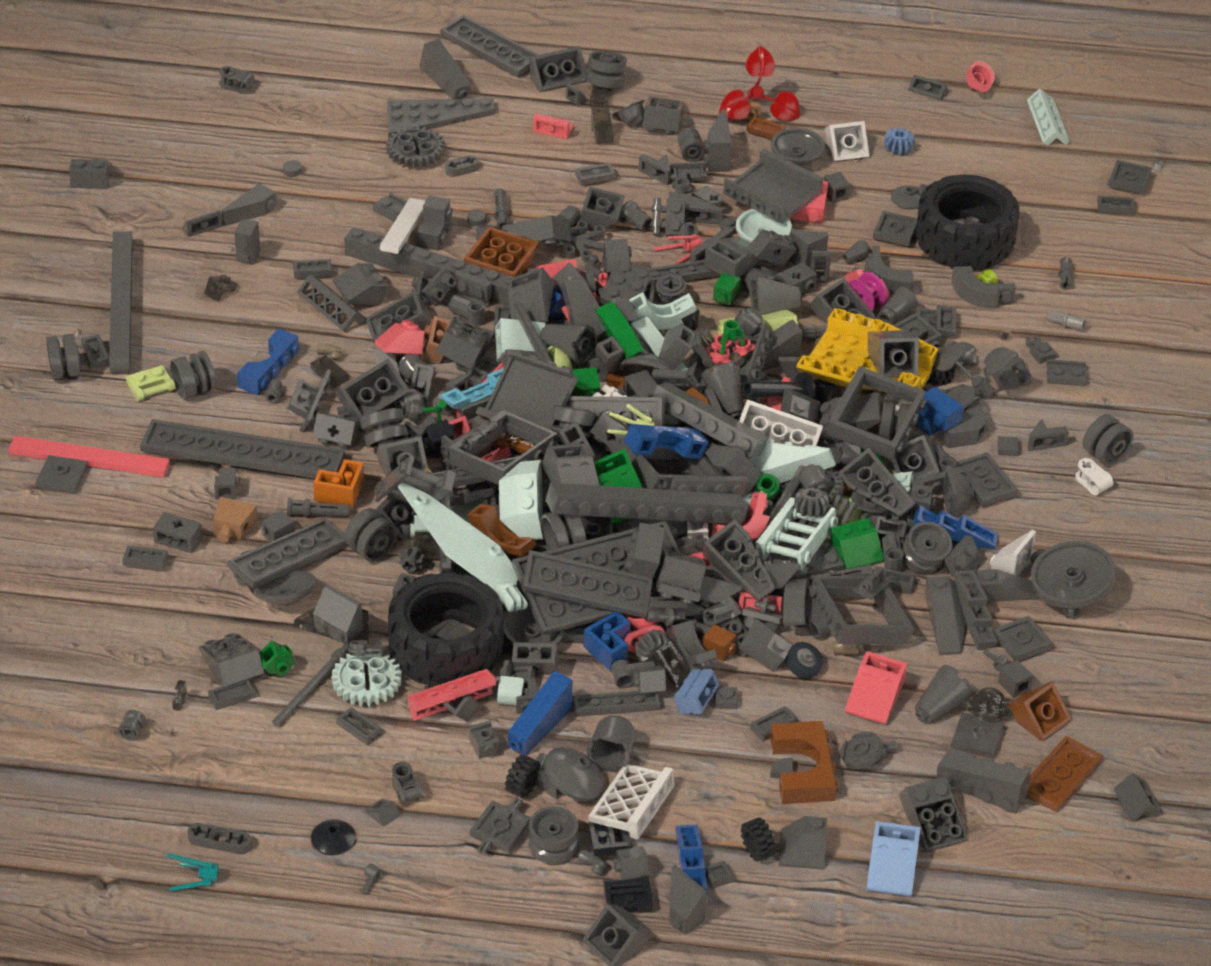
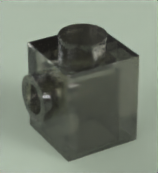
[411,532,440,561]

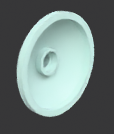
[736,209,792,243]

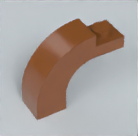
[467,504,536,561]

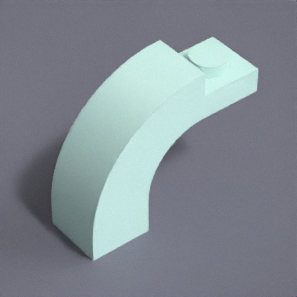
[629,292,697,330]

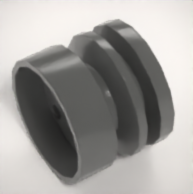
[170,350,216,399]
[550,405,595,445]

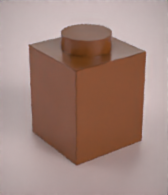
[703,624,737,662]

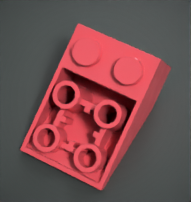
[845,651,907,725]

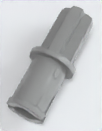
[1047,310,1086,331]

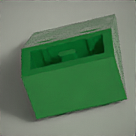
[594,448,642,525]

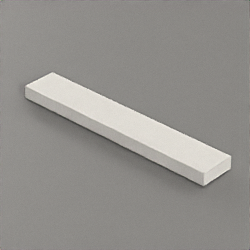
[380,198,425,254]

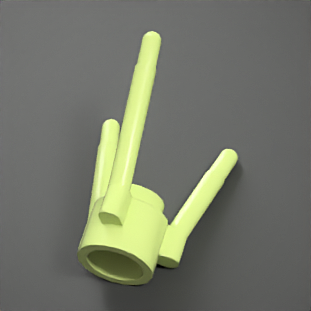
[607,404,654,436]

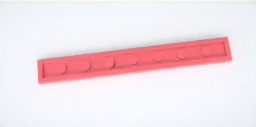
[8,436,170,478]

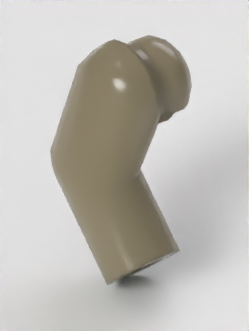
[317,343,342,360]

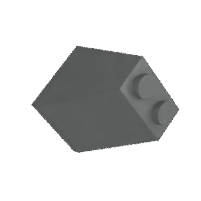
[868,330,919,377]

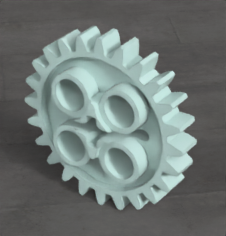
[332,651,402,707]

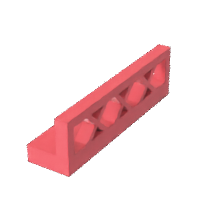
[407,669,496,721]

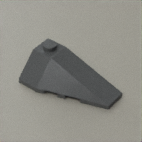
[703,519,775,601]

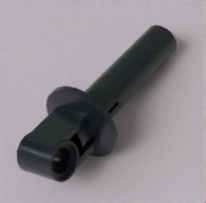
[742,372,834,404]

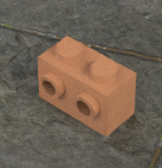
[421,316,451,364]

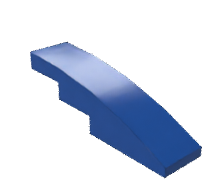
[913,506,998,549]
[675,825,708,896]

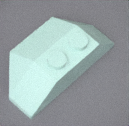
[499,460,544,540]

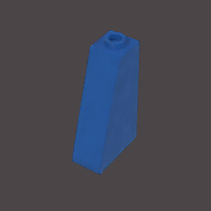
[508,671,573,755]

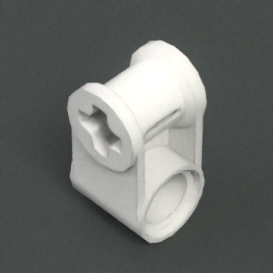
[1075,458,1113,495]

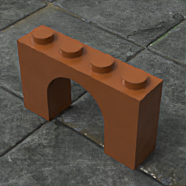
[770,721,839,804]

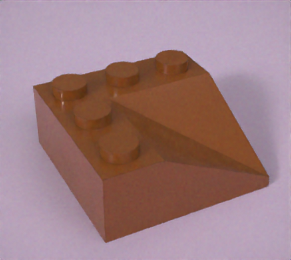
[464,226,539,277]

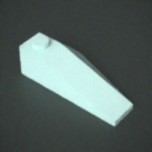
[749,439,836,483]

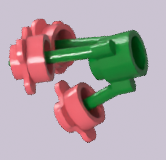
[710,320,755,365]

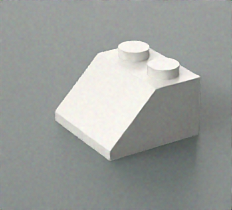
[825,121,869,161]

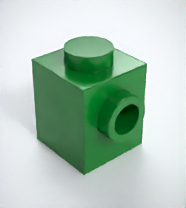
[713,273,740,306]

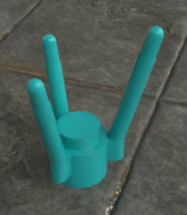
[166,853,219,891]

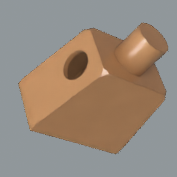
[213,497,258,543]

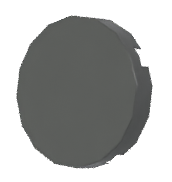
[840,731,883,770]

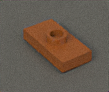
[746,117,787,139]

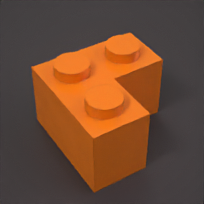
[313,459,364,507]

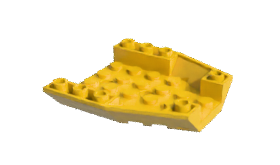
[796,308,938,393]

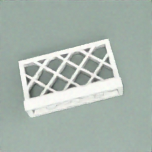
[588,764,674,840]

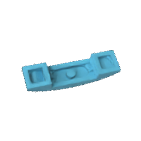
[440,368,503,409]

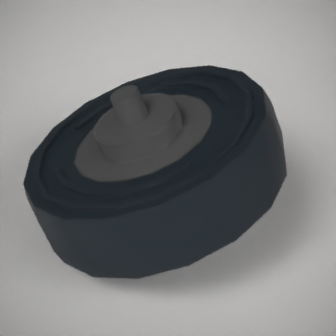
[785,642,823,679]

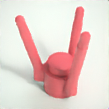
[654,234,702,264]

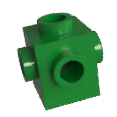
[259,640,296,677]

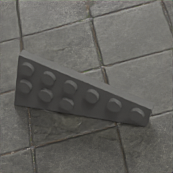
[387,98,495,137]

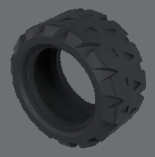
[916,174,1020,270]
[388,572,504,687]

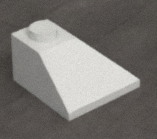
[990,530,1036,576]

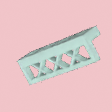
[1027,88,1070,146]

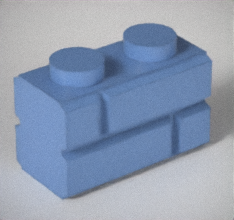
[674,669,719,714]

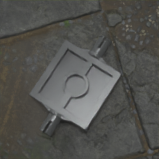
[470,797,531,855]

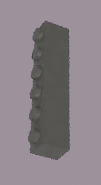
[653,383,768,458]

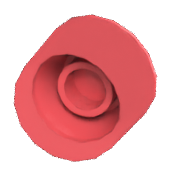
[966,61,995,92]

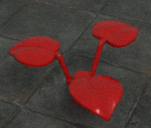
[719,46,801,121]

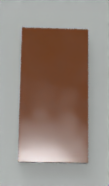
[1027,736,1103,813]

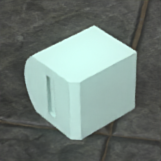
[497,676,524,706]

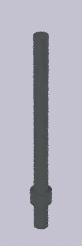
[272,644,349,727]

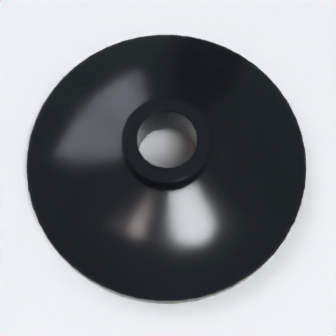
[311,819,356,855]

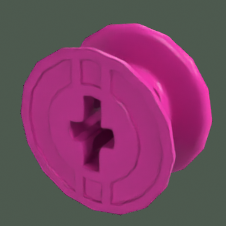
[849,272,887,311]

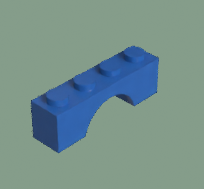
[237,328,300,395]
[624,424,708,459]

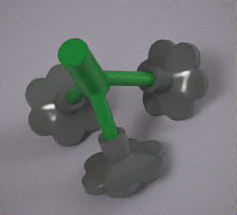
[407,391,454,424]

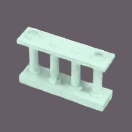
[756,497,838,571]

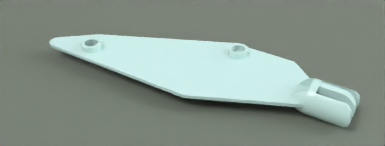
[398,482,527,612]

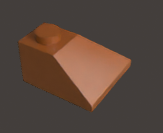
[1008,681,1072,740]

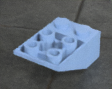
[866,821,921,896]

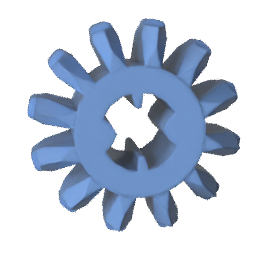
[884,127,915,156]

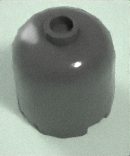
[587,715,636,771]

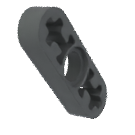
[188,823,252,854]

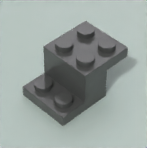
[656,549,706,604]

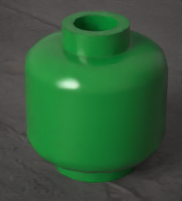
[754,474,781,502]

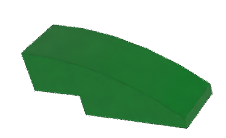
[595,301,644,360]

